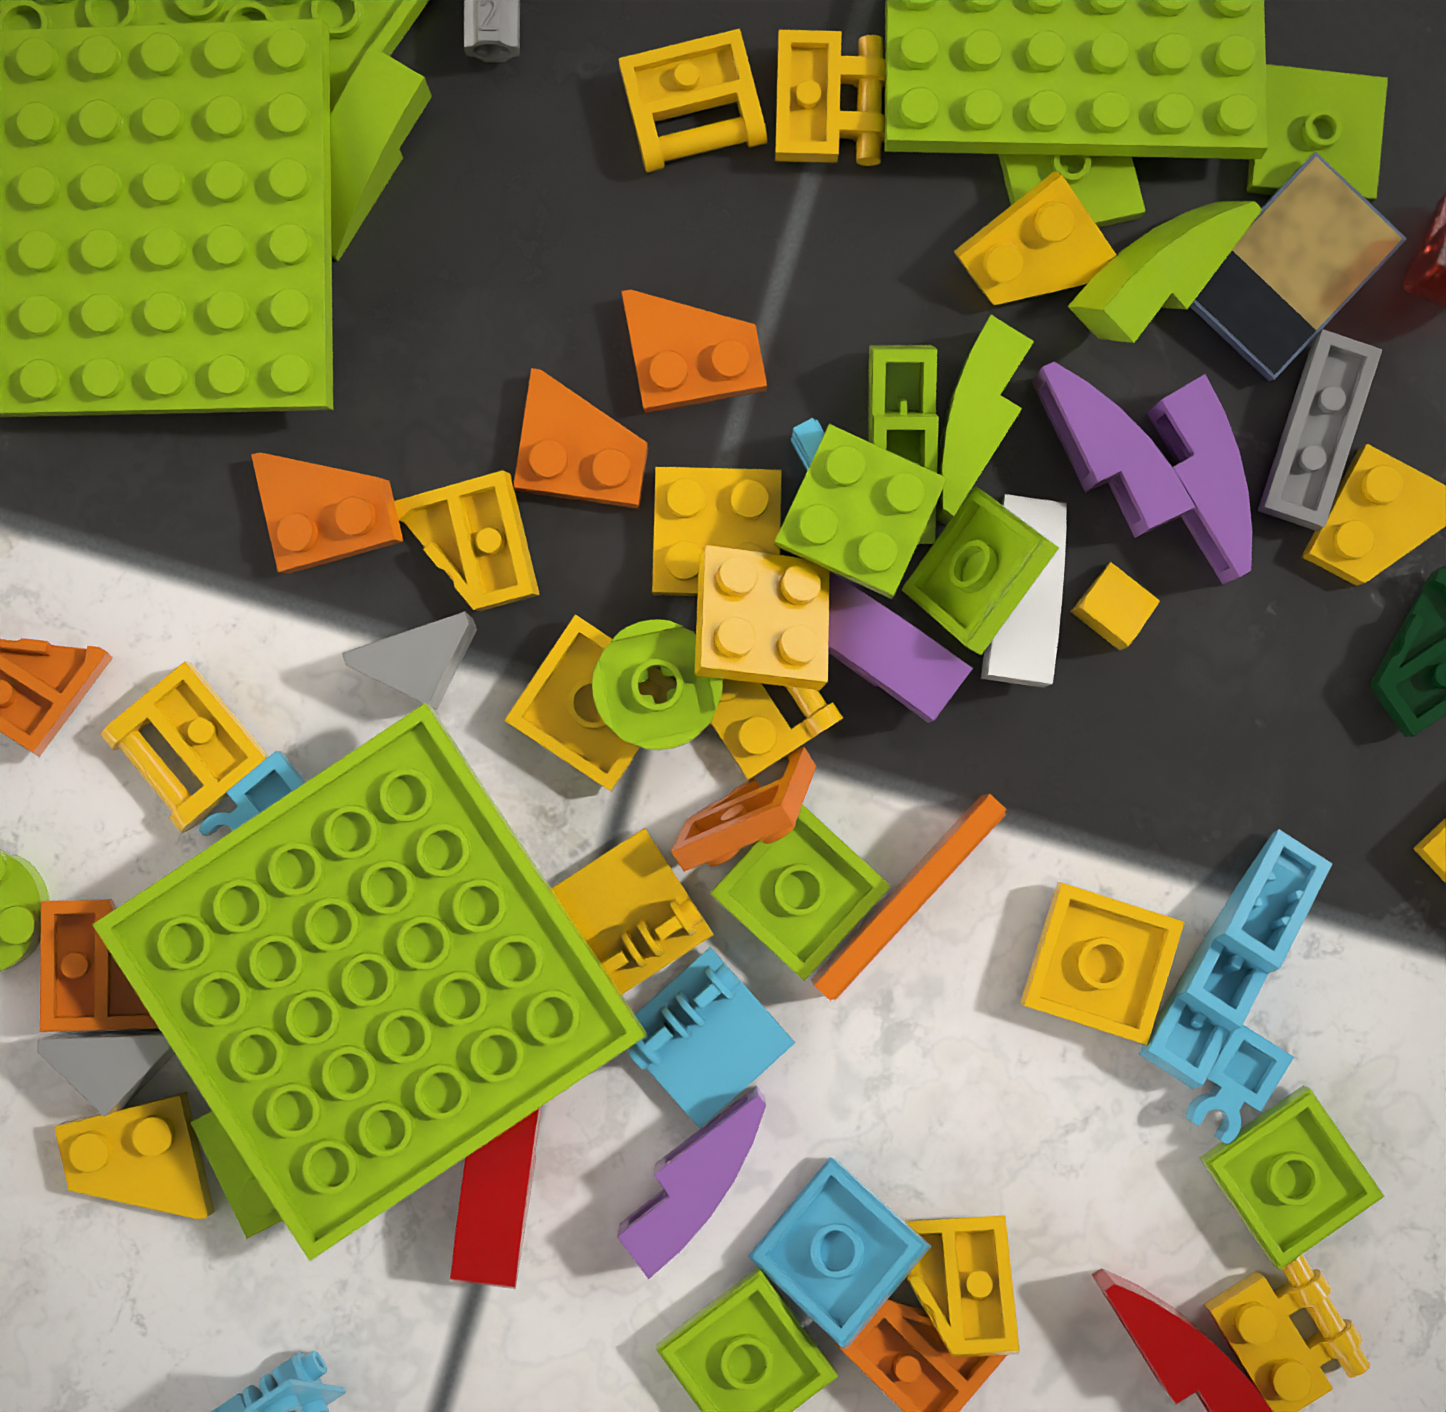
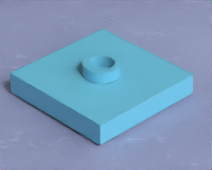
[748,1157,931,1348]

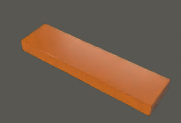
[811,794,1007,1001]

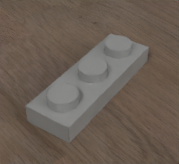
[1257,329,1383,531]

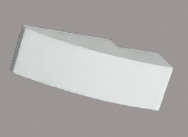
[981,494,1067,688]

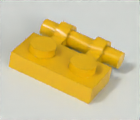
[775,30,885,166]
[1203,1254,1370,1412]

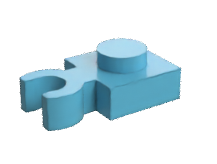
[199,751,307,836]
[1186,1025,1294,1144]

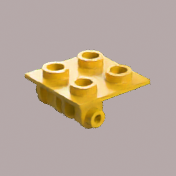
[552,828,714,995]

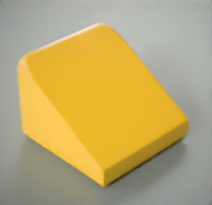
[1070,562,1160,651]

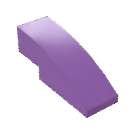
[1032,362,1195,538]
[1147,374,1252,585]
[828,572,973,723]
[617,1086,766,1279]

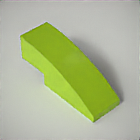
[330,45,432,261]
[1068,201,1262,343]
[936,315,1034,525]
[869,345,939,544]

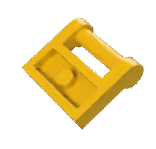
[618,29,767,173]
[100,661,269,833]
[711,679,843,780]

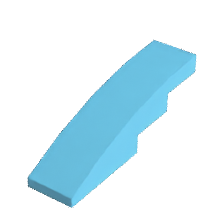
[1138,829,1332,1089]

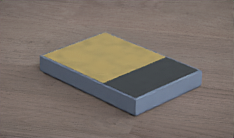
[1190,152,1407,381]

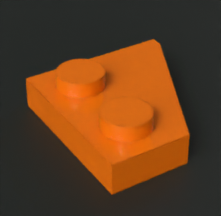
[622,289,767,414]
[513,368,648,509]
[251,452,404,574]
[0,638,113,757]
[671,746,817,872]
[40,899,159,1032]
[835,1299,1007,1412]

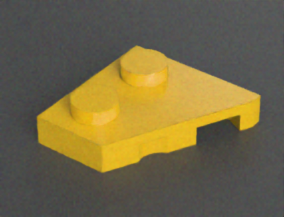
[953,171,1117,305]
[1302,444,1446,586]
[394,470,540,611]
[54,1092,215,1220]
[905,1215,1020,1358]

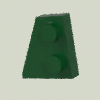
[1369,565,1446,737]

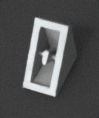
[342,612,477,709]
[38,1029,175,1117]

